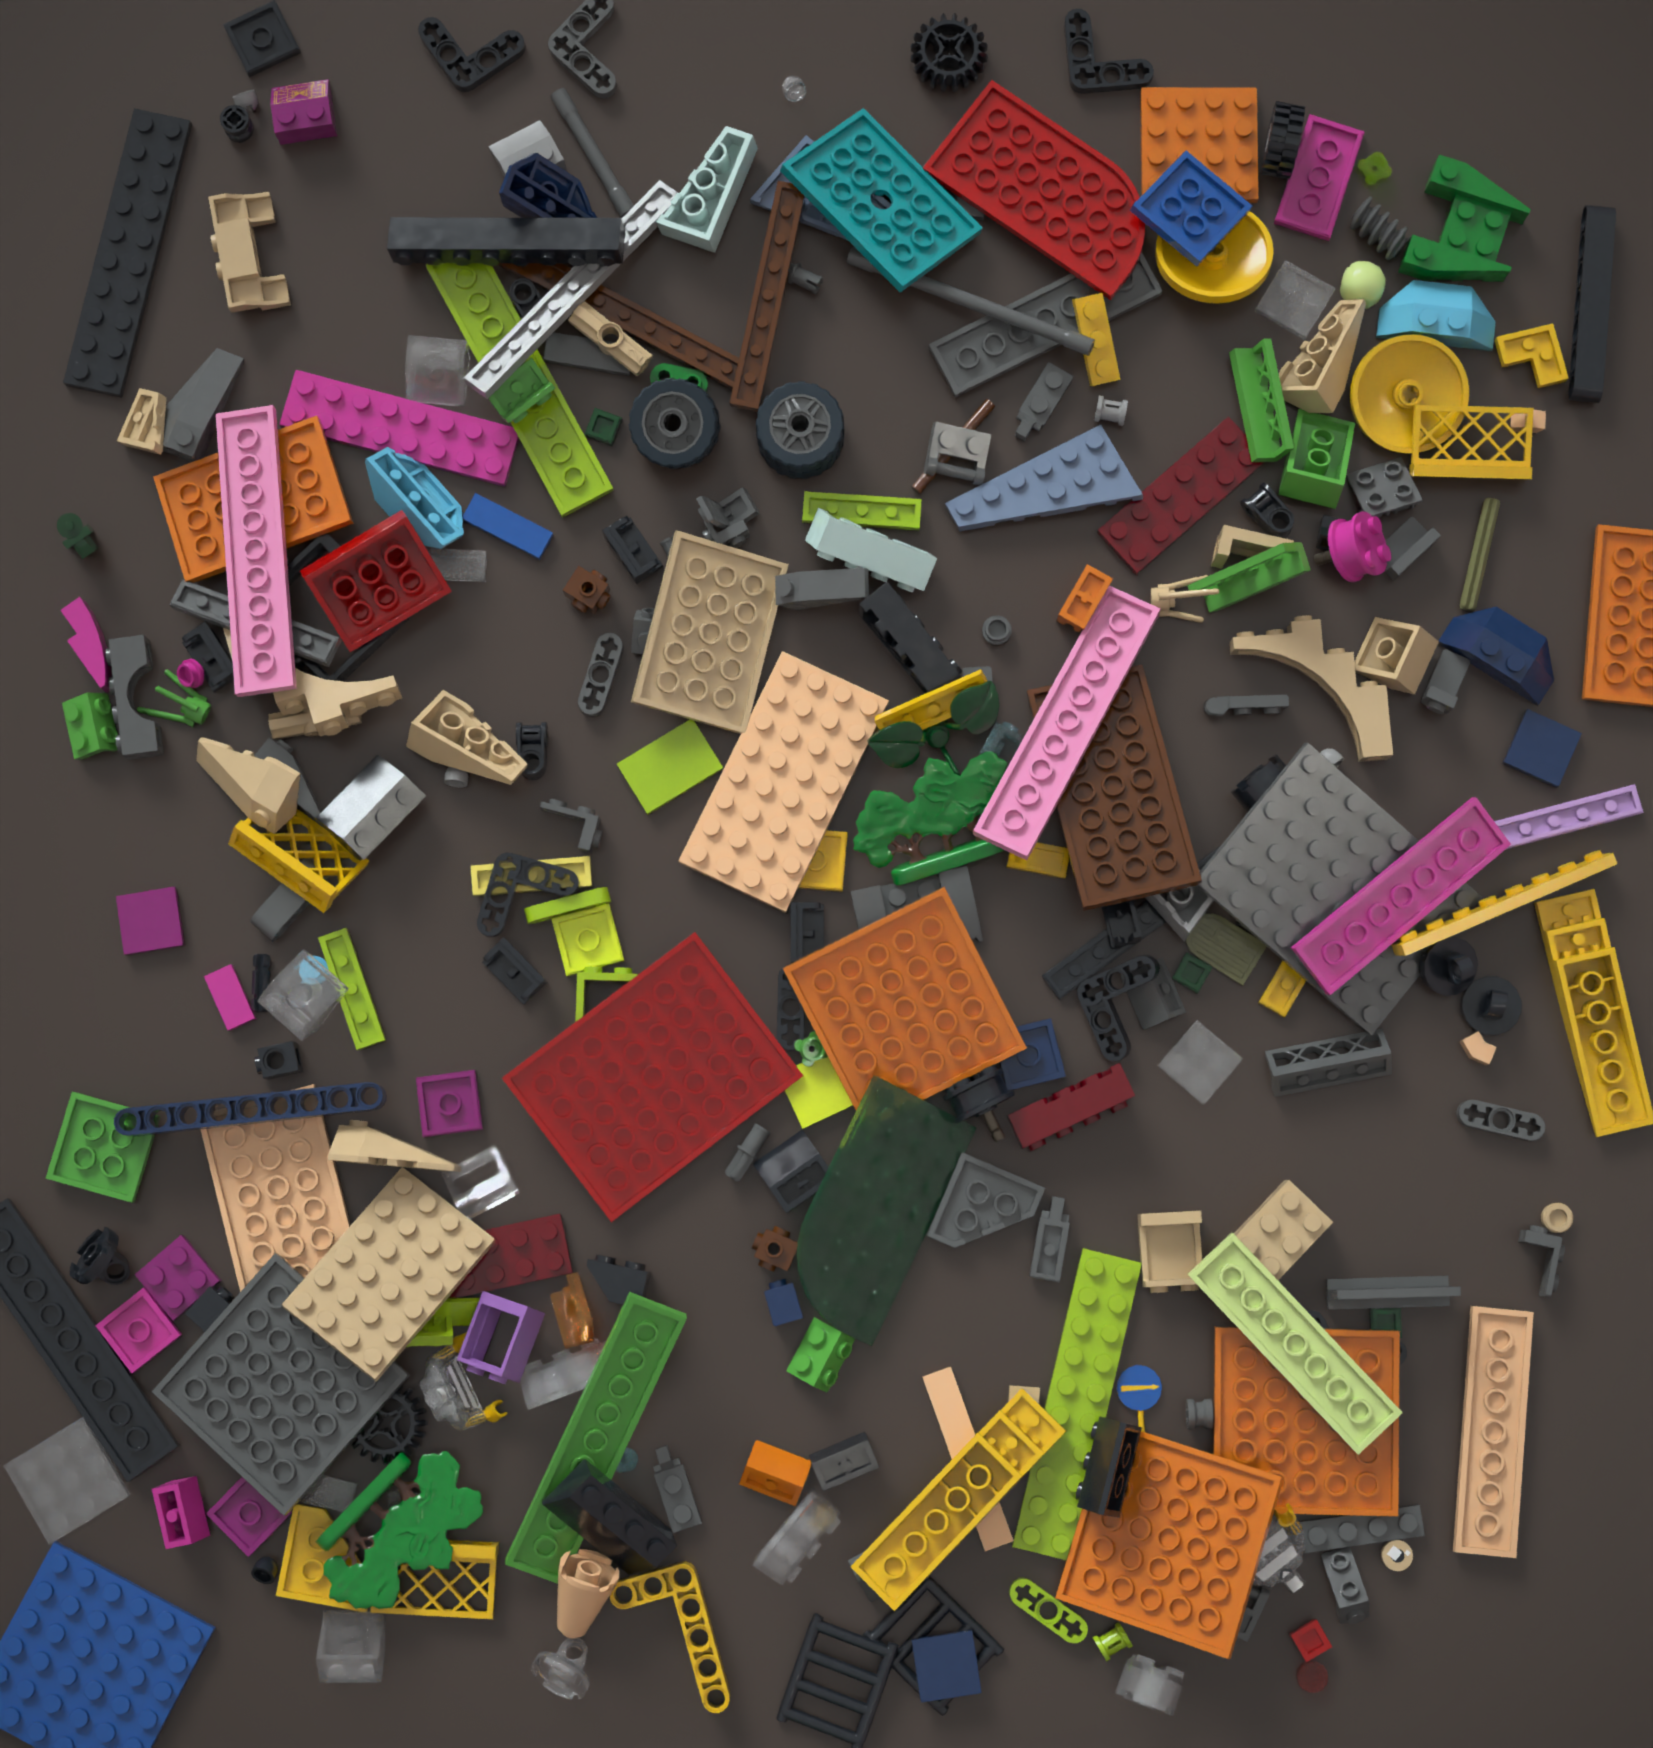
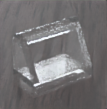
[442,1145,520,1219]

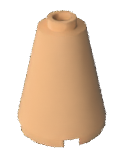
[557,1549,619,1638]

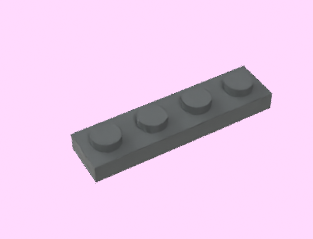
[1298,1504,1425,1553]

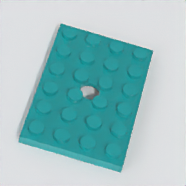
[780,108,983,292]

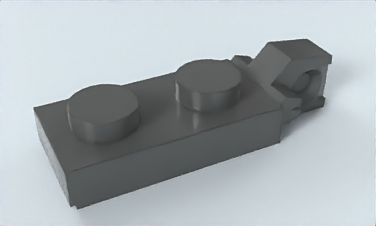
[1015,362,1074,442]
[1029,1196,1070,1283]
[653,1445,702,1533]

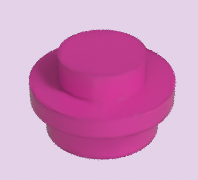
[177,658,204,688]

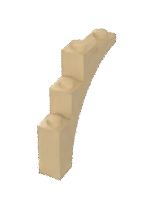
[1229,615,1393,762]
[223,628,402,737]

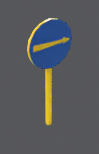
[1116,1365,1162,1432]

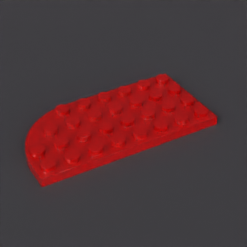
[923,80,1145,300]

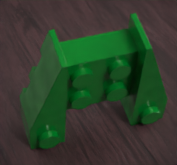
[1398,154,1531,282]

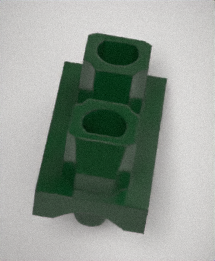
[57,513,99,559]

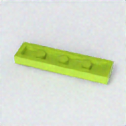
[802,491,922,530]
[318,928,386,1051]

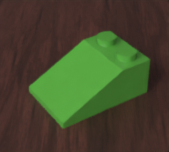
[1278,409,1355,509]

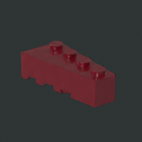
[1006,1063,1135,1152]

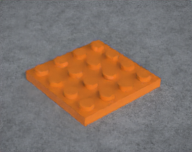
[1140,87,1258,203]

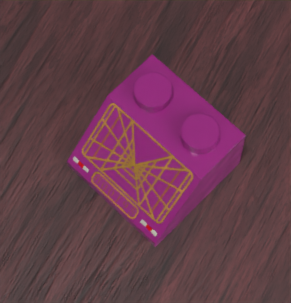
[270,79,337,145]

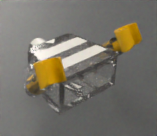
[419,1332,507,1430]
[1253,1503,1306,1593]

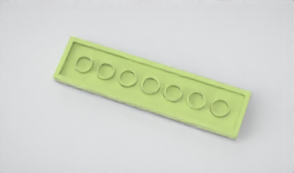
[1188,1232,1403,1455]

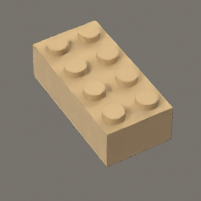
[1234,1180,1333,1280]

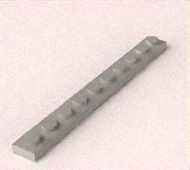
[464,180,678,399]

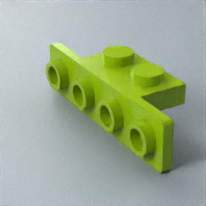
[407,1298,480,1347]

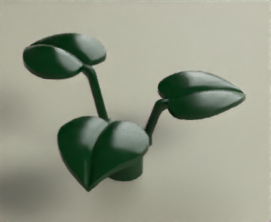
[867,681,999,776]

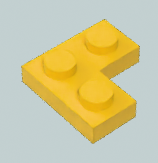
[1494,323,1569,388]

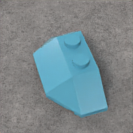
[1376,280,1496,351]
[365,447,464,549]

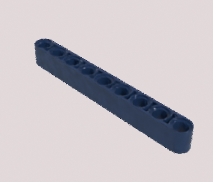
[114,1082,387,1137]

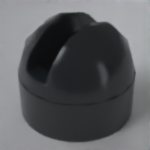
[251,1557,278,1584]

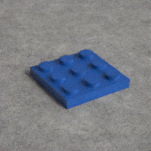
[1130,150,1252,267]

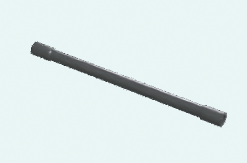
[847,247,1095,356]

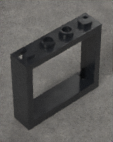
[288,533,409,682]

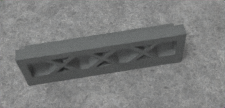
[1265,1029,1392,1097]

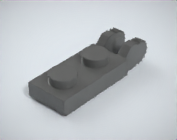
[1203,695,1289,716]

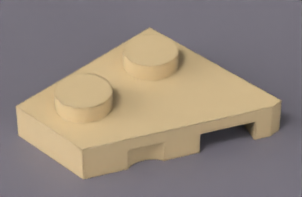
[117,388,166,455]

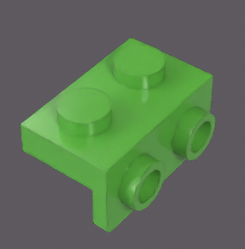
[488,357,555,423]
[62,692,118,760]
[786,1317,855,1392]

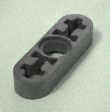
[578,633,623,717]
[1456,1099,1545,1141]

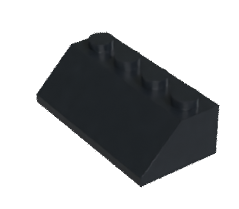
[542,1459,677,1575]

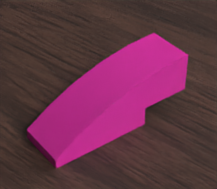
[60,597,112,693]

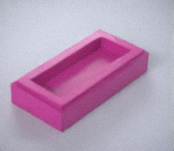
[204,964,257,1031]

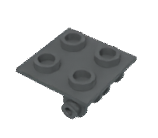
[1346,457,1423,518]

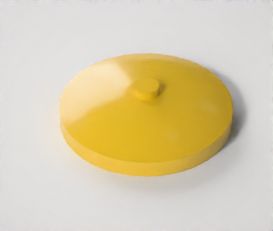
[1155,212,1273,303]
[1350,334,1469,453]

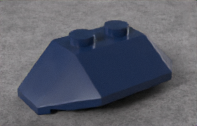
[499,153,597,218]
[1438,606,1554,706]

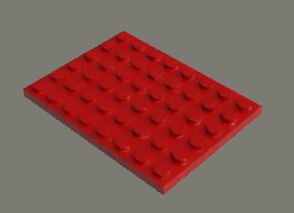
[502,932,804,1222]

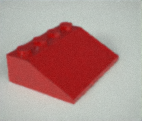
[300,510,452,652]

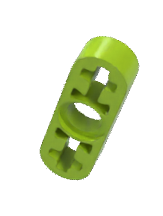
[524,887,611,924]
[1009,1578,1088,1643]

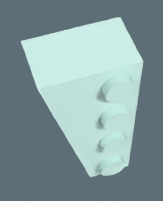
[656,126,758,253]
[805,508,937,592]

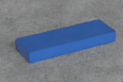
[462,493,554,560]

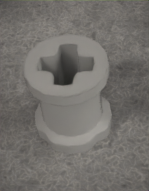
[1094,395,1128,426]

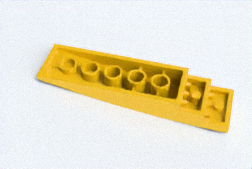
[1534,889,1653,1137]
[851,1388,1066,1611]

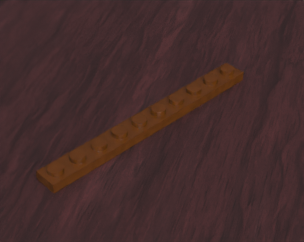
[497,263,739,389]

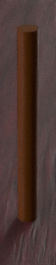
[911,399,995,494]

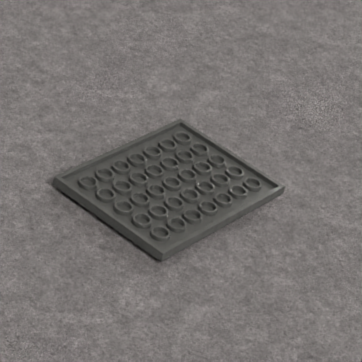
[1197,743,1482,1035]

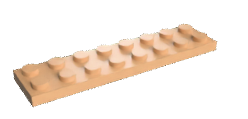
[1453,1306,1534,1558]

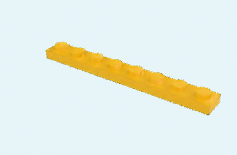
[1391,850,1617,956]

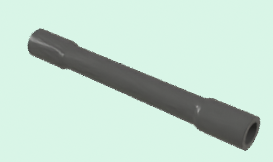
[550,88,634,218]

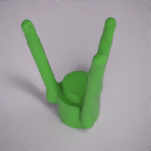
[137,669,212,727]

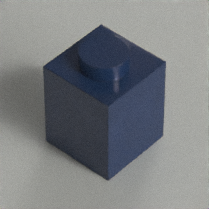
[764,1278,803,1326]

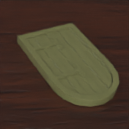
[1186,913,1267,986]

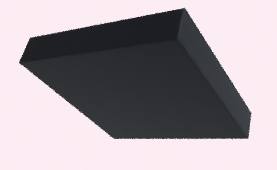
[223,0,301,78]

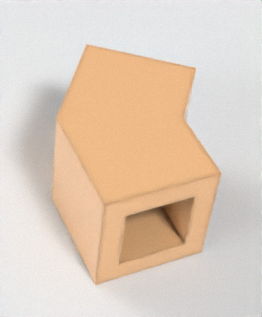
[1511,410,1546,433]
[1459,1031,1497,1065]

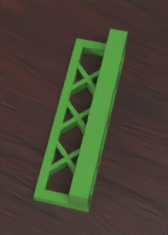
[1229,339,1294,462]
[1187,542,1311,613]

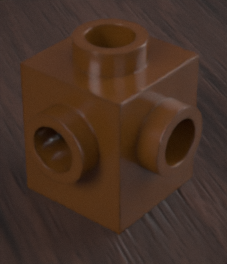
[563,566,611,615]
[751,1226,800,1272]

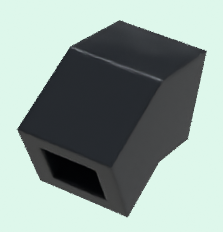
[1316,515,1340,551]

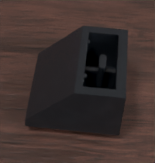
[753,1130,836,1213]
[587,1254,651,1305]

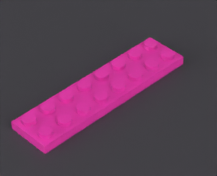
[279,370,519,487]
[1291,797,1511,995]

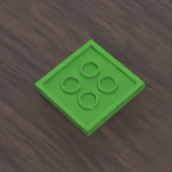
[45,1091,161,1203]

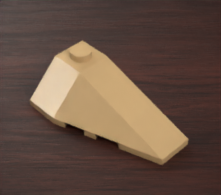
[1279,299,1366,413]
[406,690,527,785]
[197,737,300,834]
[328,1120,461,1172]

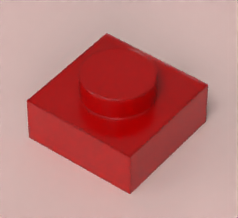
[1289,1619,1332,1662]

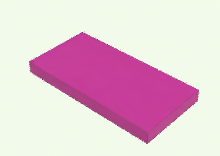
[1274,114,1365,241]

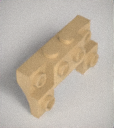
[208,192,291,313]

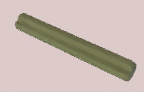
[1459,498,1500,611]

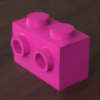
[152,1476,210,1549]

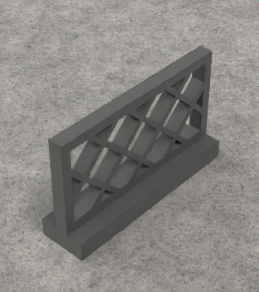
[1326,1275,1461,1310]

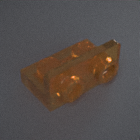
[550,1272,594,1348]

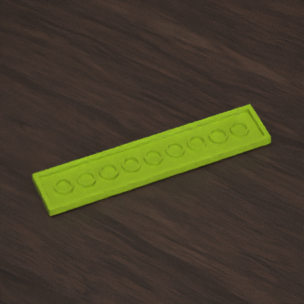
[426,263,614,518]
[1012,1248,1142,1560]

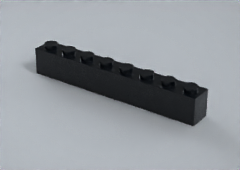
[387,217,626,266]

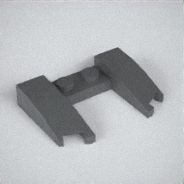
[850,866,983,943]

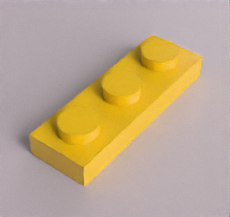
[1072,293,1121,386]

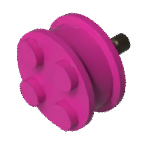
[1314,511,1391,583]

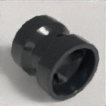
[220,105,254,143]

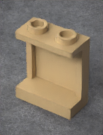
[1211,525,1294,569]
[1137,1211,1202,1293]

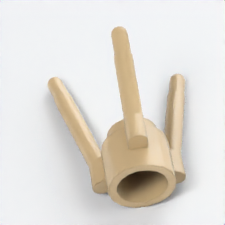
[1151,575,1219,623]

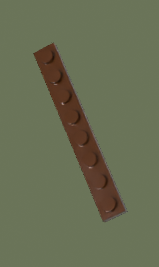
[730,180,805,412]

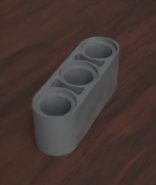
[250,858,330,942]

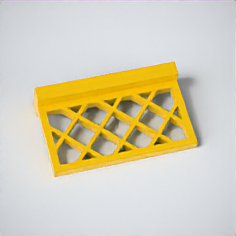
[1409,405,1534,479]
[228,809,369,913]
[370,1539,499,1619]

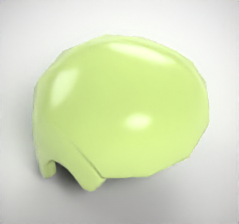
[1340,261,1386,309]

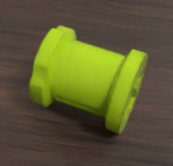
[1092,1622,1133,1662]

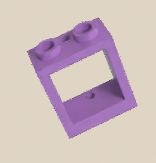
[457,1291,545,1385]

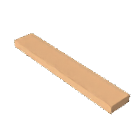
[922,1366,1014,1551]

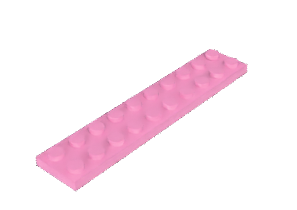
[216,405,297,697]
[973,586,1160,860]

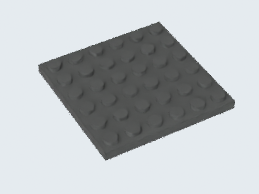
[152,1253,410,1516]

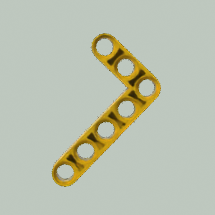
[610,1561,731,1713]

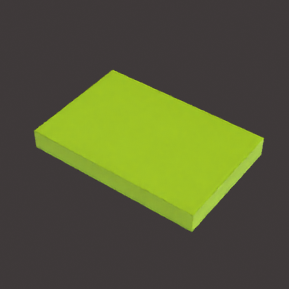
[617,720,723,815]

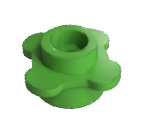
[794,1031,828,1067]

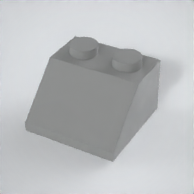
[489,120,567,177]

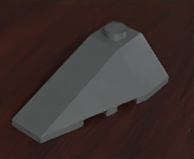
[163,348,244,462]

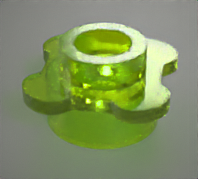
[1357,151,1392,185]

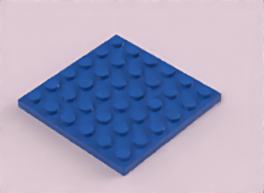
[0,1541,216,1748]

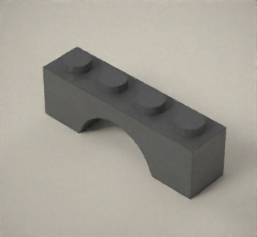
[105,634,164,760]

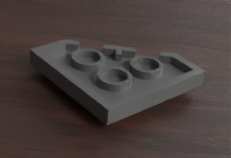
[927,1152,1045,1248]

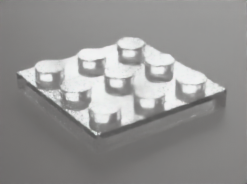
[4,1417,131,1545]

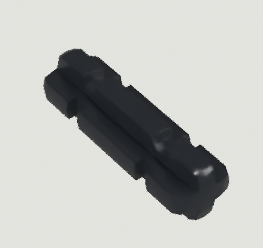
[251,954,271,1012]

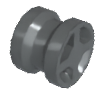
[1185,1399,1213,1430]

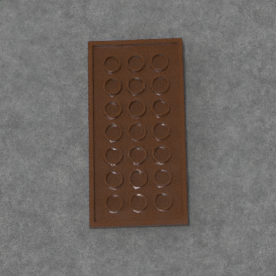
[1027,664,1202,911]

